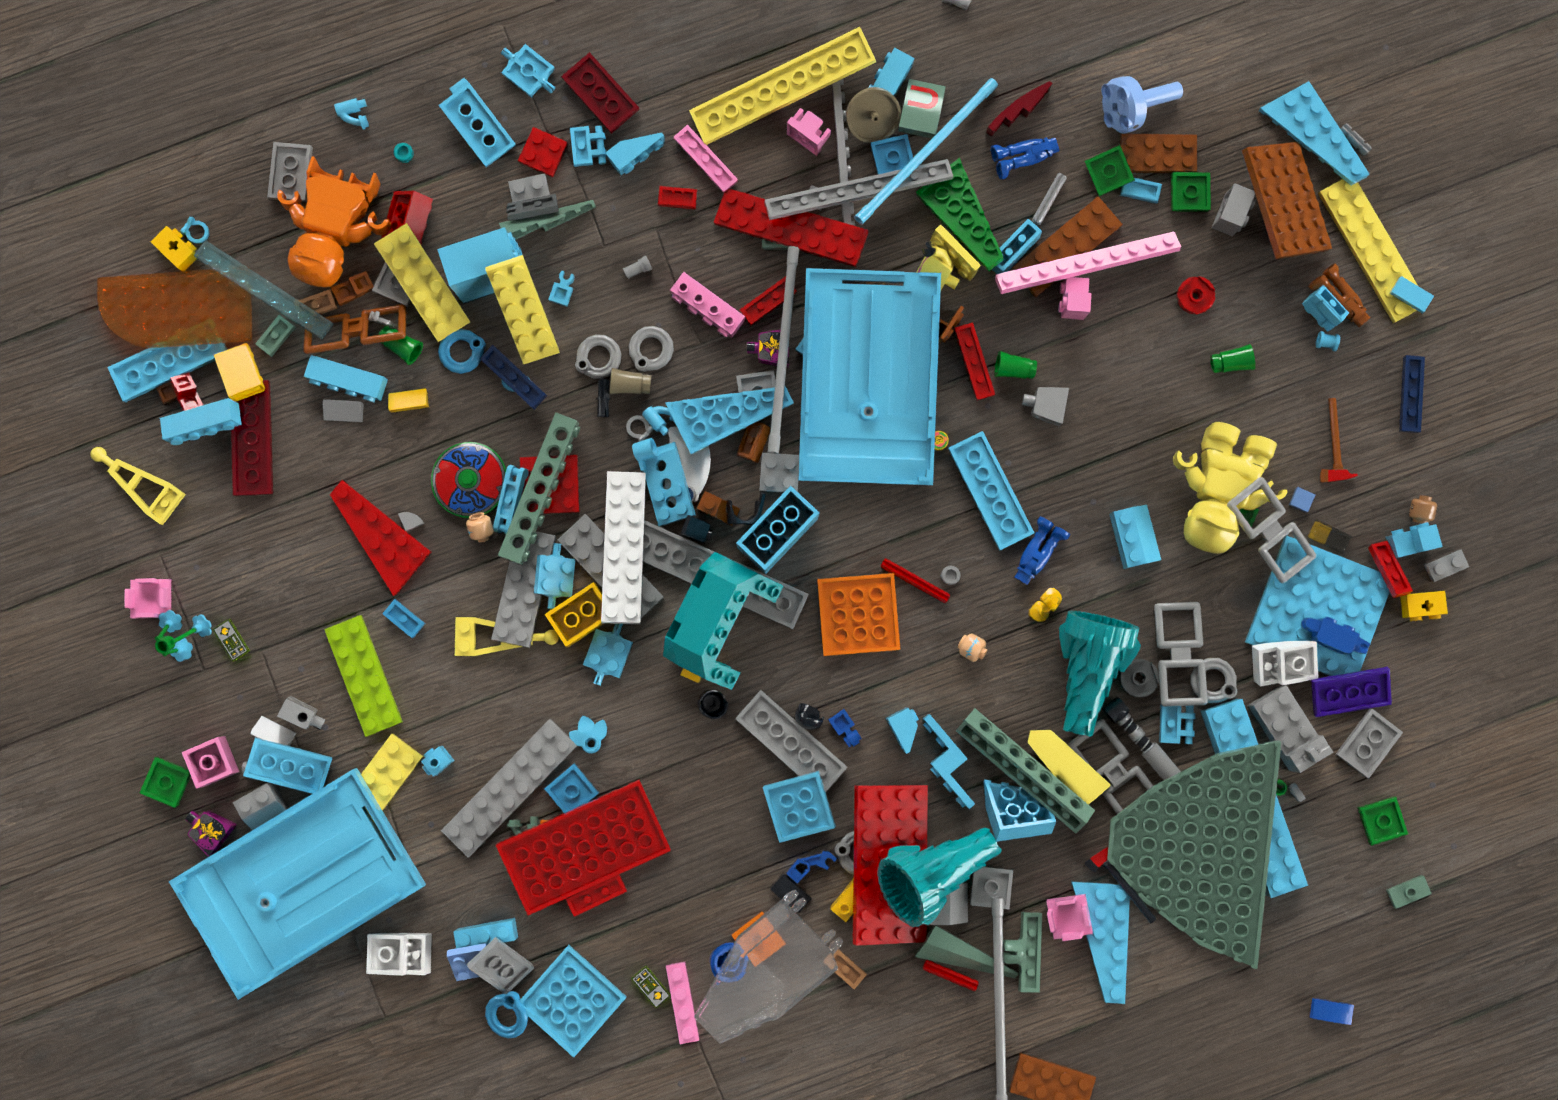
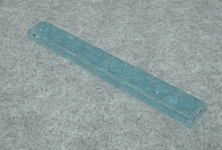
[194,240,333,340]

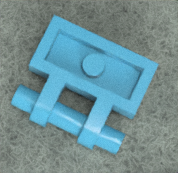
[570,126,607,167]
[1159,705,1195,744]

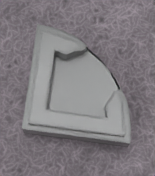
[398,512,425,532]

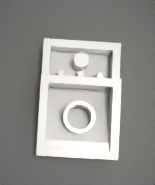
[1252,641,1318,687]
[366,933,432,976]

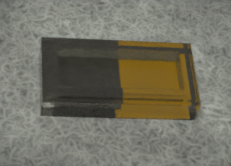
[1307,519,1352,554]

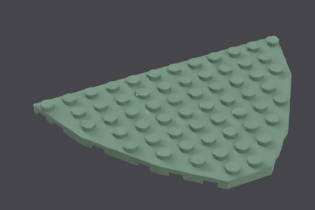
[1107,740,1281,969]

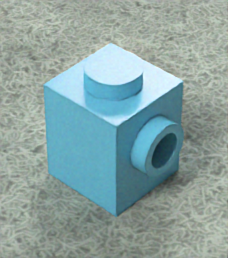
[421,746,455,776]

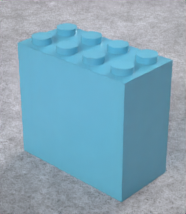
[437,227,523,303]
[736,486,819,575]

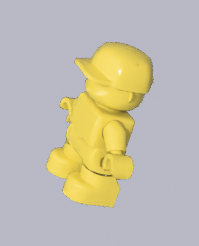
[1173,422,1287,554]

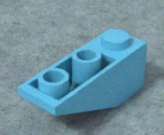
[605,133,665,175]

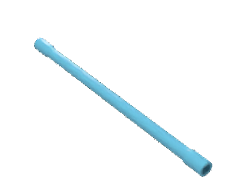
[854,78,998,225]

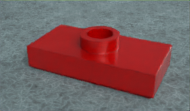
[658,186,697,210]

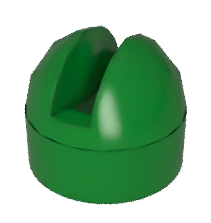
[1276,779,1287,796]

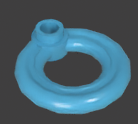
[438,329,486,374]
[485,991,528,1039]

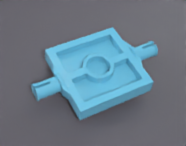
[501,44,555,98]
[534,543,575,609]
[583,624,633,686]

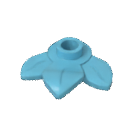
[569,716,607,753]

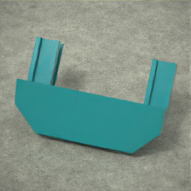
[663,552,783,690]

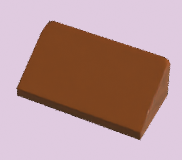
[736,422,771,463]

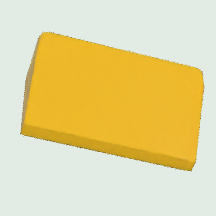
[388,388,429,413]

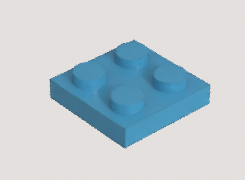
[870,134,913,174]
[544,763,599,813]

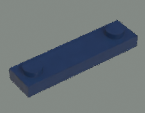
[480,345,547,410]
[1399,355,1425,433]

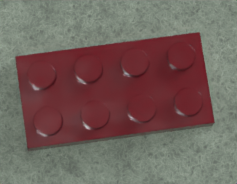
[561,52,639,134]

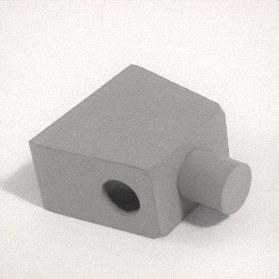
[1022,387,1069,426]
[277,696,325,730]

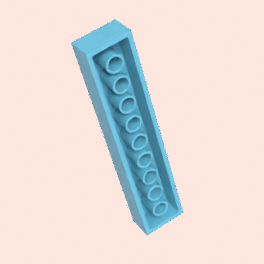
[1200,699,1308,898]

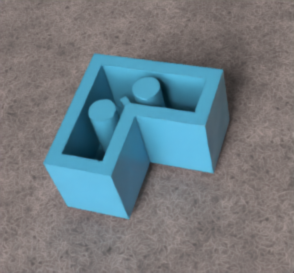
[1386,522,1443,558]

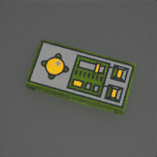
[212,619,250,662]
[631,965,671,1009]

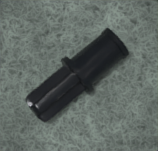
[596,379,611,418]

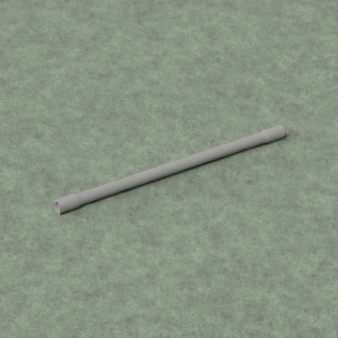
[767,246,799,454]
[991,896,1008,1100]

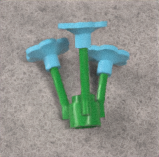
[155,610,212,662]

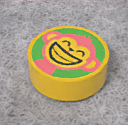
[934,431,949,451]

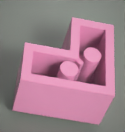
[1058,277,1091,320]

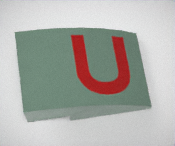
[898,79,946,138]

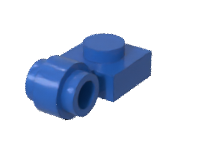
[828,709,862,747]

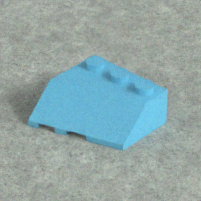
[984,779,1056,841]

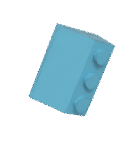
[1109,505,1161,569]

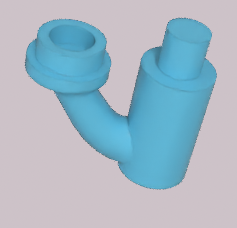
[334,98,369,130]
[642,406,675,436]

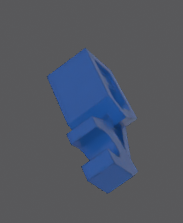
[786,851,837,883]

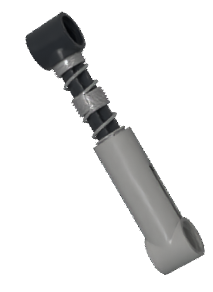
[1102,697,1181,780]

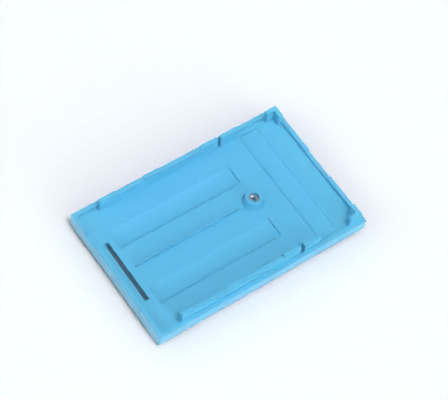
[799,268,941,485]
[169,768,426,1000]

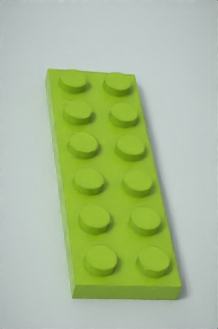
[324,615,403,737]

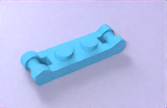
[493,465,529,534]

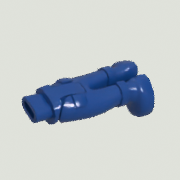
[990,137,1059,180]
[1015,516,1070,585]

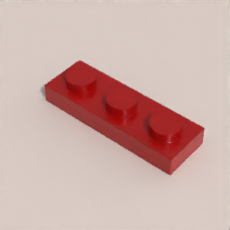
[740,276,797,326]
[1368,541,1413,598]
[566,874,627,917]

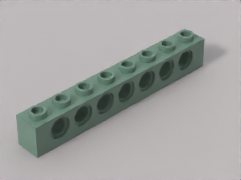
[498,412,580,565]
[956,708,1095,833]

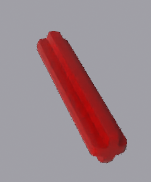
[923,960,979,991]

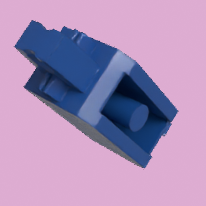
[1301,617,1370,654]

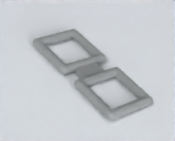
[1227,477,1316,583]
[1154,602,1208,706]
[1067,719,1153,814]

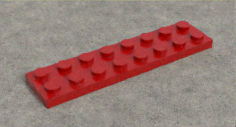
[713,188,869,267]

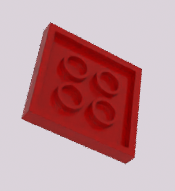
[520,455,580,514]

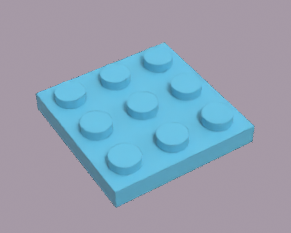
[763,771,836,843]

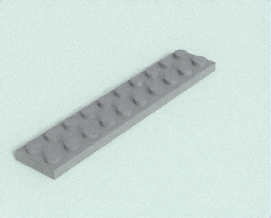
[643,520,809,629]

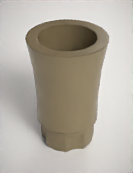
[610,368,651,394]

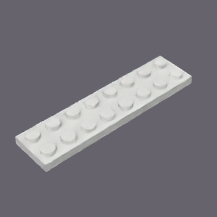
[601,471,646,624]

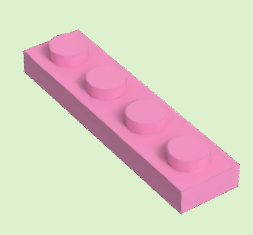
[674,125,738,193]
[666,962,699,1044]

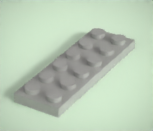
[558,514,664,619]
[491,529,556,648]
[735,690,847,792]

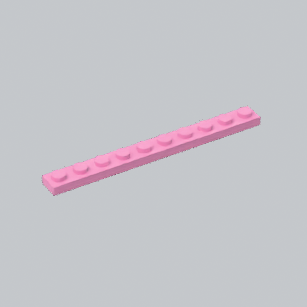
[995,232,1181,294]

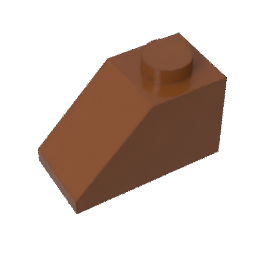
[697,491,740,526]

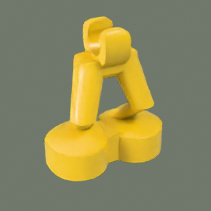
[1028,588,1062,622]

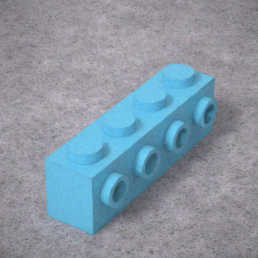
[304,355,388,403]
[160,398,241,445]

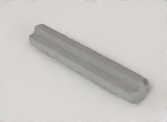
[1032,173,1067,225]

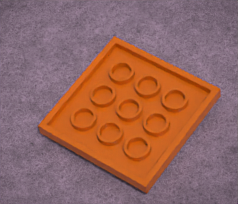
[817,573,900,656]

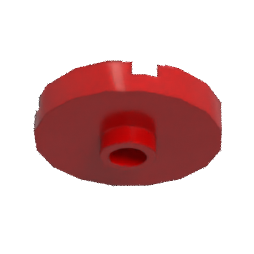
[1177,276,1216,315]

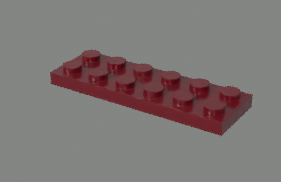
[231,380,273,496]

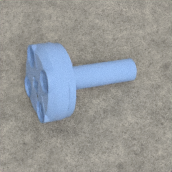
[1101,76,1183,134]

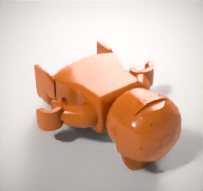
[277,156,391,287]

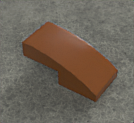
[331,271,374,307]

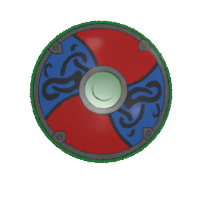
[431,442,507,518]

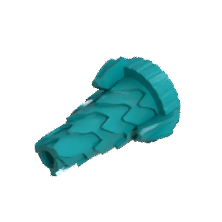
[1059,611,1141,736]
[877,827,1002,927]

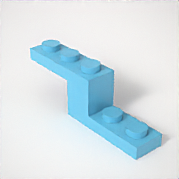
[923,714,975,809]

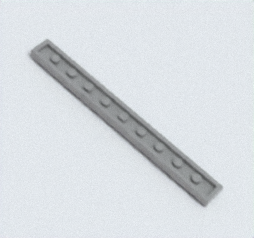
[832,79,855,226]
[764,159,953,220]

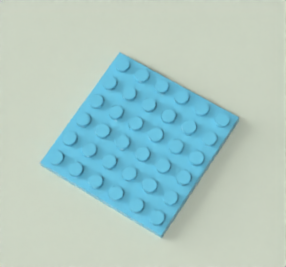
[1245,535,1390,676]

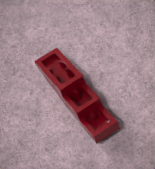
[986,81,1053,137]

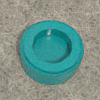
[394,143,414,163]

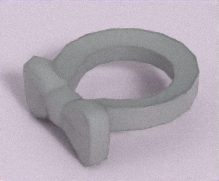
[368,311,396,328]
[626,415,654,442]

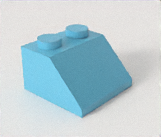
[886,707,919,754]

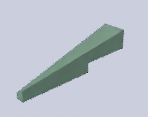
[499,200,596,240]
[915,925,1019,978]

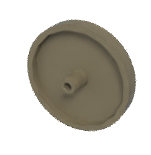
[846,87,901,143]

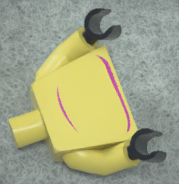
[902,242,960,292]

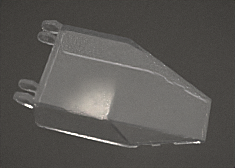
[694,890,843,1044]

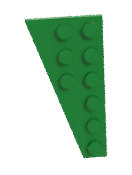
[916,158,1004,272]

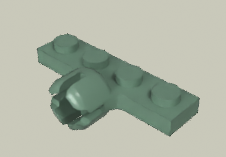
[1003,912,1042,992]

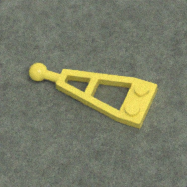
[90,447,186,525]
[455,617,559,656]

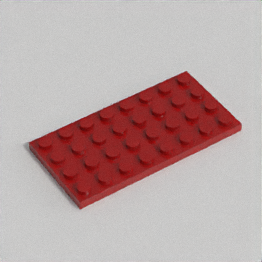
[496,779,671,915]
[853,785,928,946]

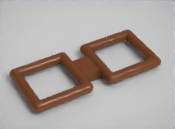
[304,304,406,354]

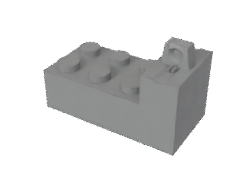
[1248,685,1333,773]

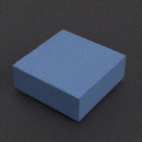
[1289,487,1315,513]

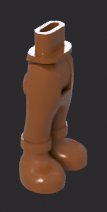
[1308,263,1370,327]

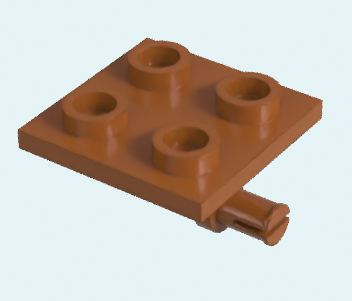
[938,306,964,345]

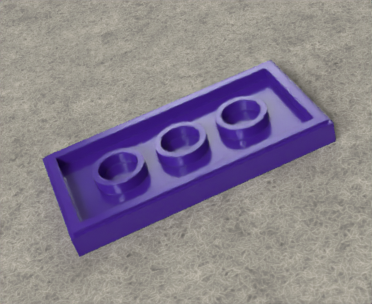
[1311,667,1392,717]

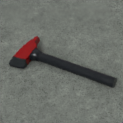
[1085,847,1156,924]

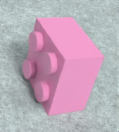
[182,736,239,788]

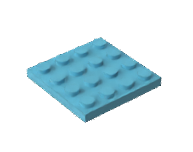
[520,945,627,1057]

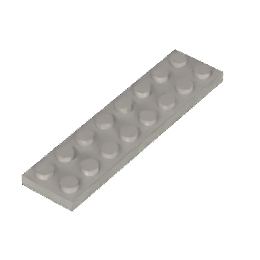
[441,719,577,858]

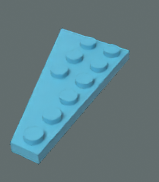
[1259,82,1369,186]
[665,386,794,454]
[1071,881,1130,1004]

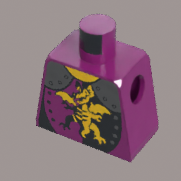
[747,330,789,368]
[185,811,237,857]

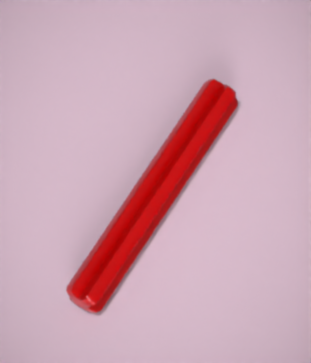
[881,558,950,603]

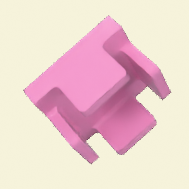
[787,108,831,156]
[125,578,171,619]
[1047,894,1093,941]

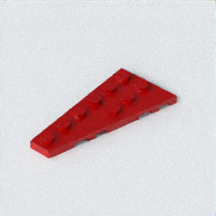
[330,480,431,596]

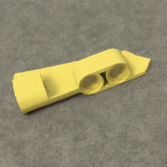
[1027,730,1110,805]

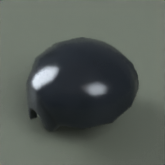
[697,689,728,720]
[795,703,824,730]

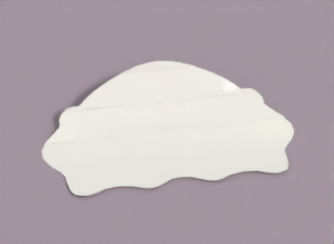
[664,427,711,505]

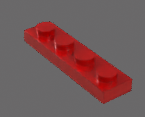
[954,322,995,401]

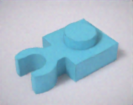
[548,271,574,307]

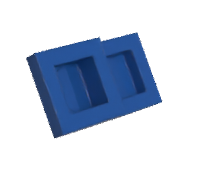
[1310,998,1354,1025]

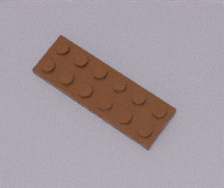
[1011,196,1123,298]

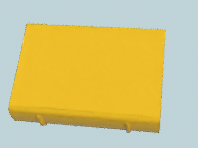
[214,343,265,402]

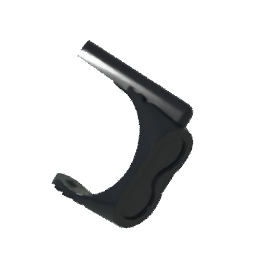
[726,492,766,525]

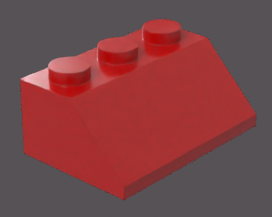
[381,191,433,245]

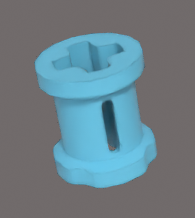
[1316,331,1340,351]

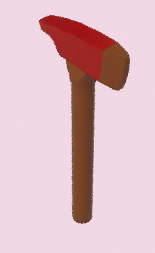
[1320,398,1358,483]

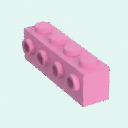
[670,272,745,338]

